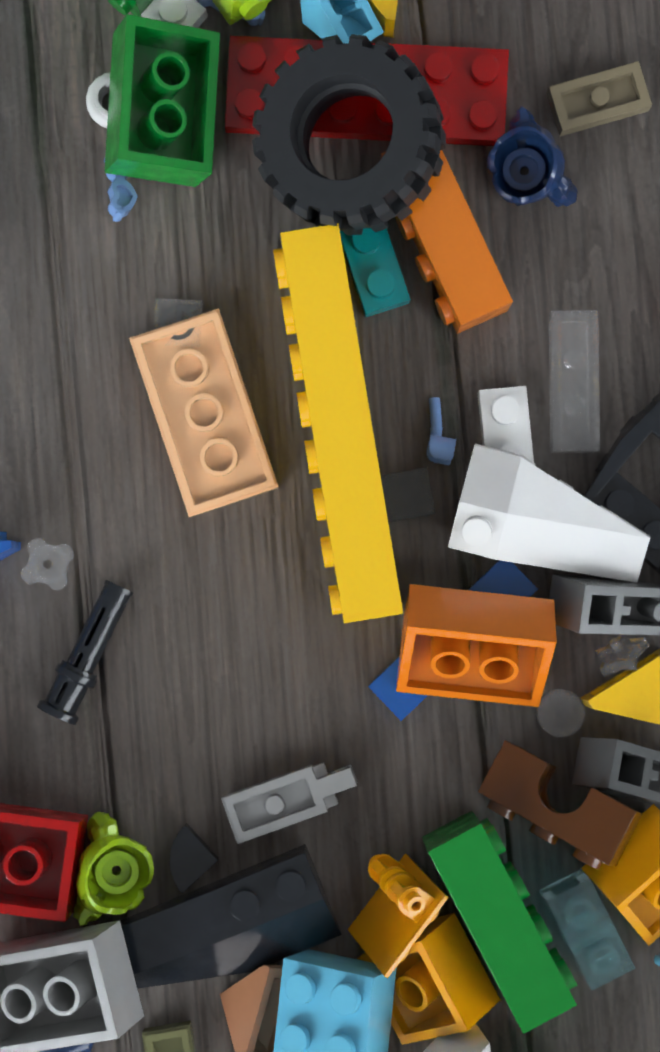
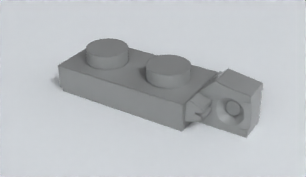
[221,762,358,844]

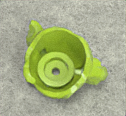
[73,812,154,926]

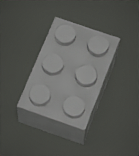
[0,920,144,1052]

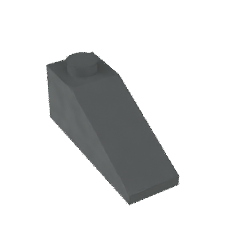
[549,574,660,635]
[572,737,660,806]

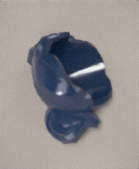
[487,106,578,207]

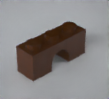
[478,740,643,870]

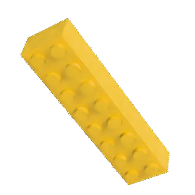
[273,223,403,623]

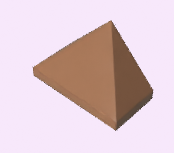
[220,965,283,1052]

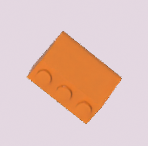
[396,584,557,707]

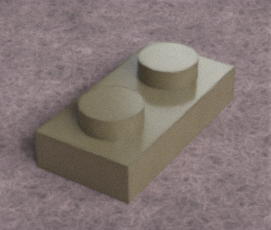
[546,61,652,137]

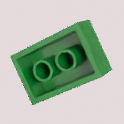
[104,14,220,187]

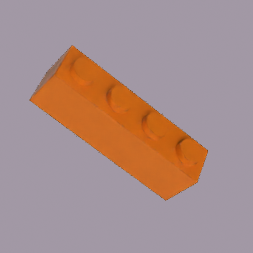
[380,150,513,334]

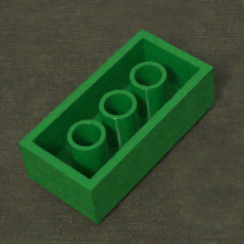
[422,811,578,1034]

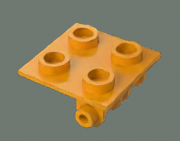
[347,853,449,978]

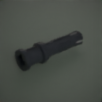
[37,580,133,725]

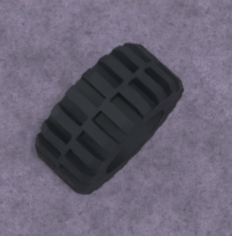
[252,34,446,235]

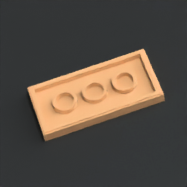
[129,308,279,517]

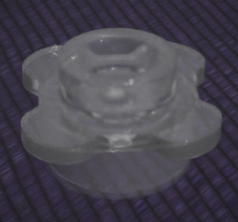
[21,538,74,590]

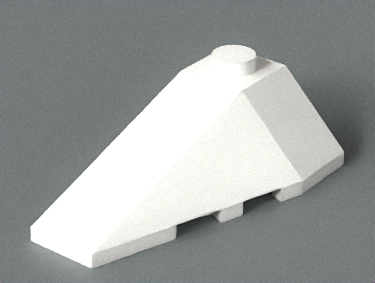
[448,443,650,583]

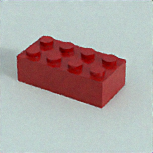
[0,803,88,922]

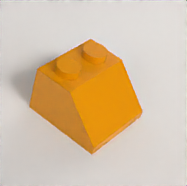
[581,804,660,946]
[357,913,500,1045]

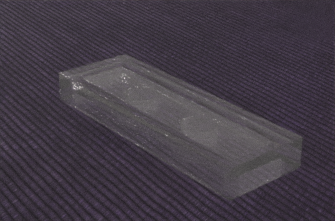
[549,310,600,453]

